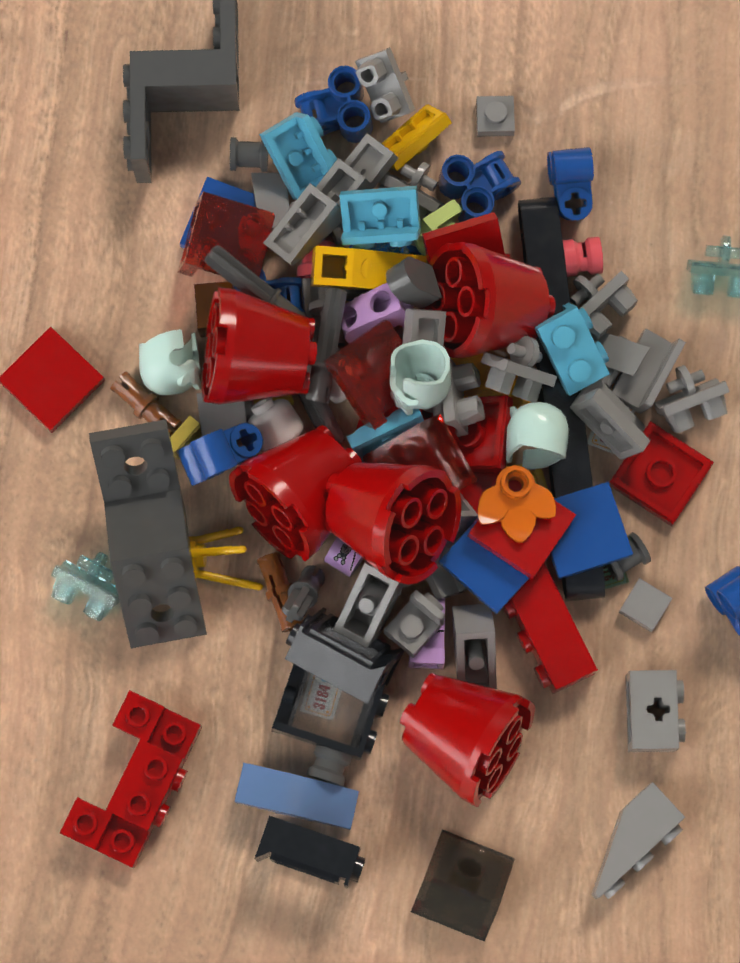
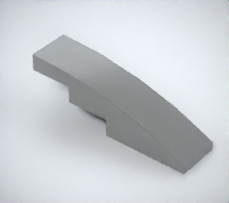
[263,133,398,266]

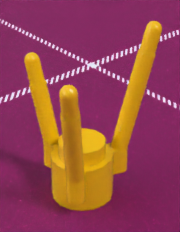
[189,527,263,591]

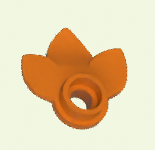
[478,465,556,543]

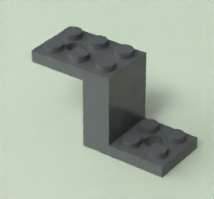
[123,0,240,183]
[89,419,207,648]

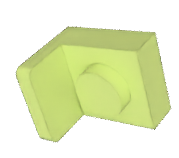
[413,199,463,256]

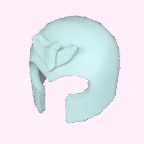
[139,329,201,396]
[389,339,451,416]
[506,402,569,470]

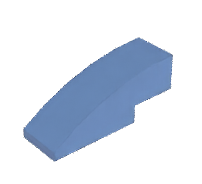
[235,762,359,830]

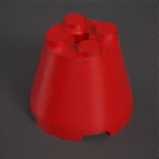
[425,242,556,358]
[202,288,317,405]
[229,425,362,561]
[325,462,461,585]
[400,673,535,807]

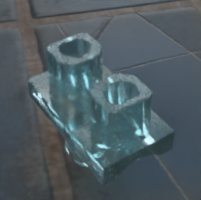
[687,236,740,298]
[51,552,120,621]

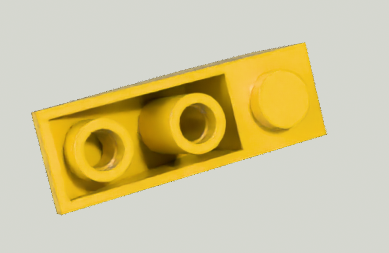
[310,246,427,291]

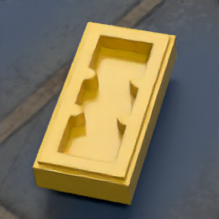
[381,104,452,171]

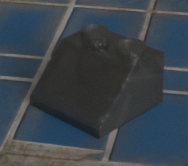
[411,829,515,942]

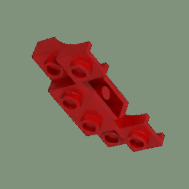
[60,690,202,868]

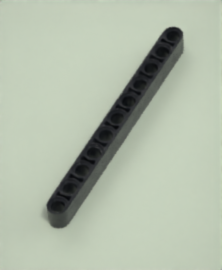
[518,197,605,601]

